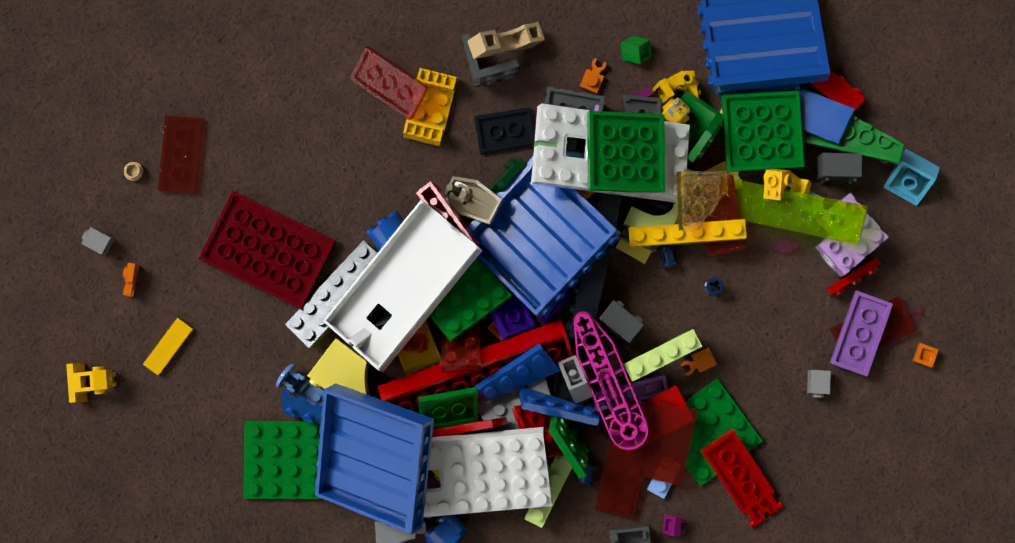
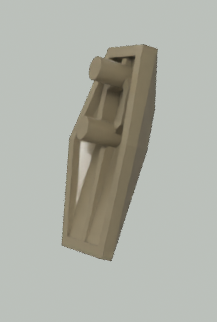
[444,176,504,225]

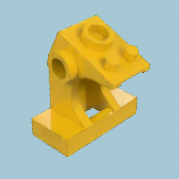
[651,71,701,107]
[763,169,812,201]
[66,363,117,403]

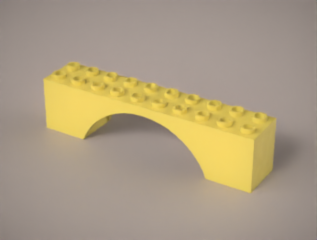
[307,338,463,482]

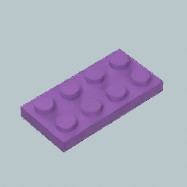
[830,291,893,377]

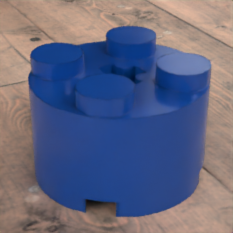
[366,210,404,251]
[424,515,469,543]

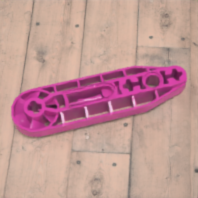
[574,311,648,450]

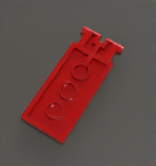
[700,429,784,529]

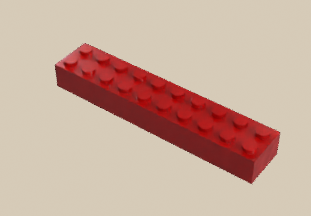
[377,320,573,413]

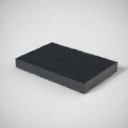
[474,107,536,154]

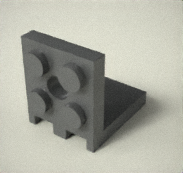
[461,33,519,86]

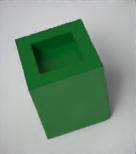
[621,36,652,64]

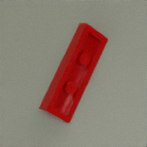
[825,257,881,296]

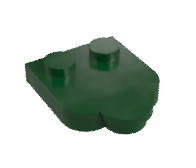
[489,157,527,194]

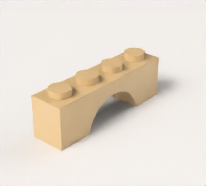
[467,22,545,59]

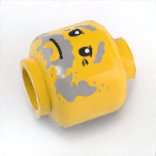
[662,97,690,124]

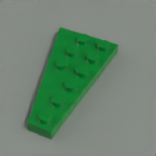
[800,84,905,165]

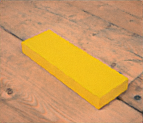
[143,318,194,376]

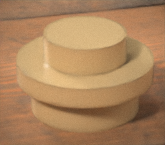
[124,162,143,181]

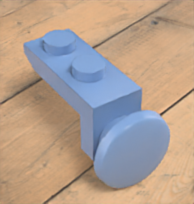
[276,364,324,406]

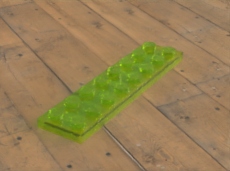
[708,176,868,245]

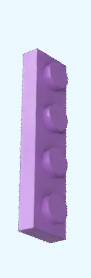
[591,374,668,412]

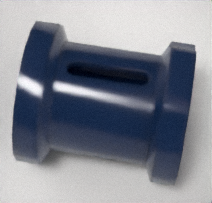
[658,246,678,268]
[704,277,724,296]
[576,465,598,486]

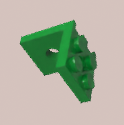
[666,90,723,162]

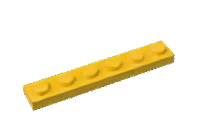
[628,219,747,248]

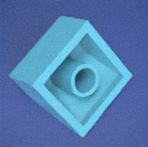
[883,149,940,206]

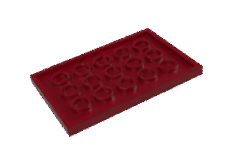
[198,191,336,309]

